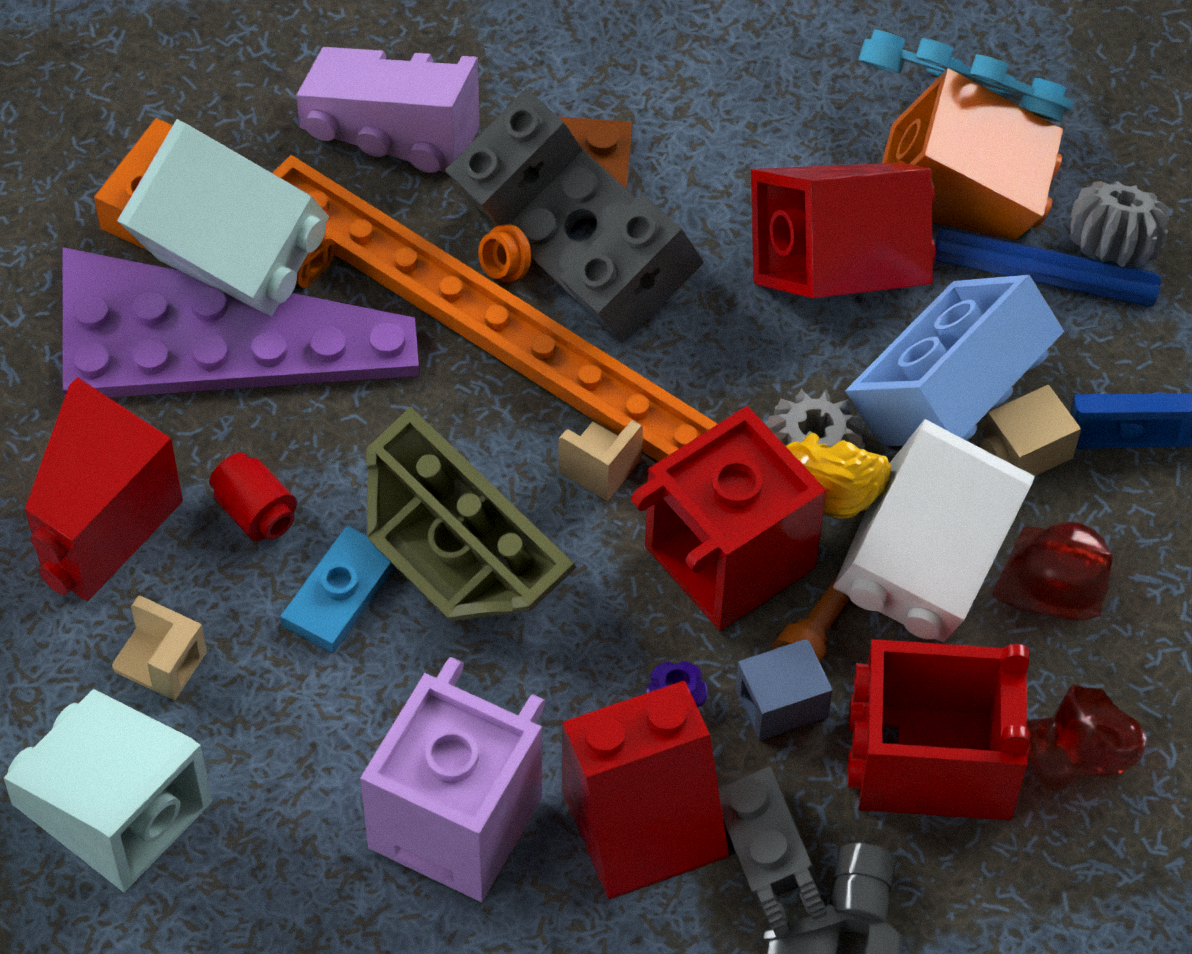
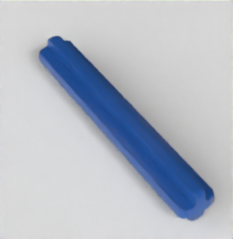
[935,228,1161,306]

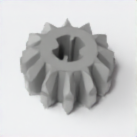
[1070,181,1169,267]
[765,388,865,449]

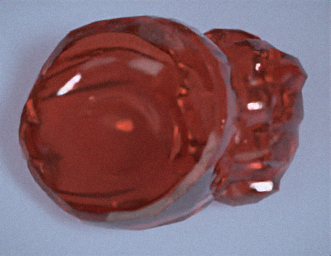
[1027,684,1146,791]

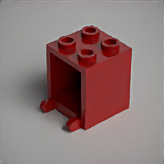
[631,405,827,631]
[847,639,1030,821]

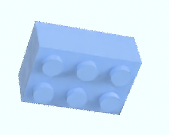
[845,275,1064,446]

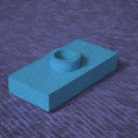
[280,525,395,653]

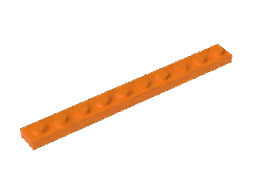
[272,155,718,462]

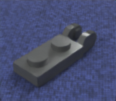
[719,766,828,937]

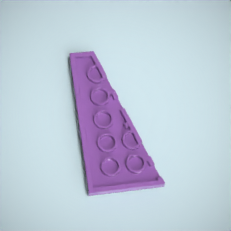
[63,247,419,398]

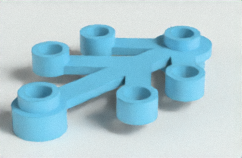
[858,29,1074,123]

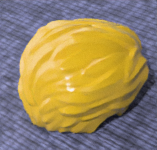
[786,433,891,519]

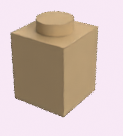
[980,384,1081,476]

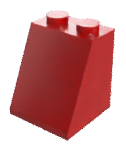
[751,163,936,298]
[25,377,183,602]
[562,680,729,900]

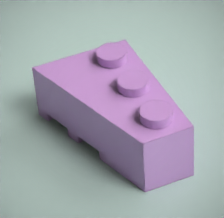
[296,47,480,173]

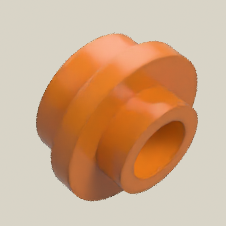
[478,224,531,283]

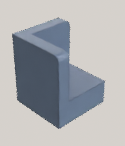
[735,640,833,741]

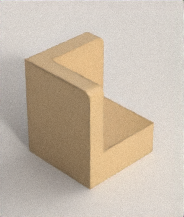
[558,420,643,501]
[112,596,207,701]

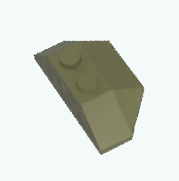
[366,407,577,622]

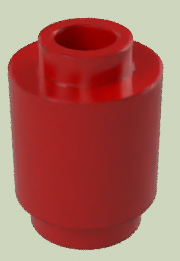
[209,452,297,541]

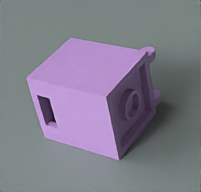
[360,657,545,902]

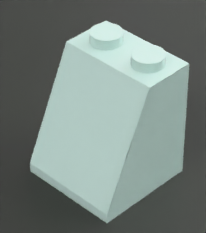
[117,119,329,317]
[3,689,212,892]

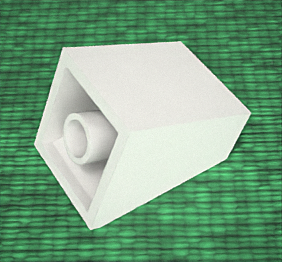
[833,419,1035,642]

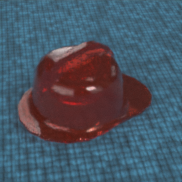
[991,522,1114,620]

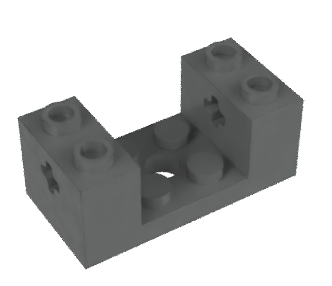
[445,88,704,343]

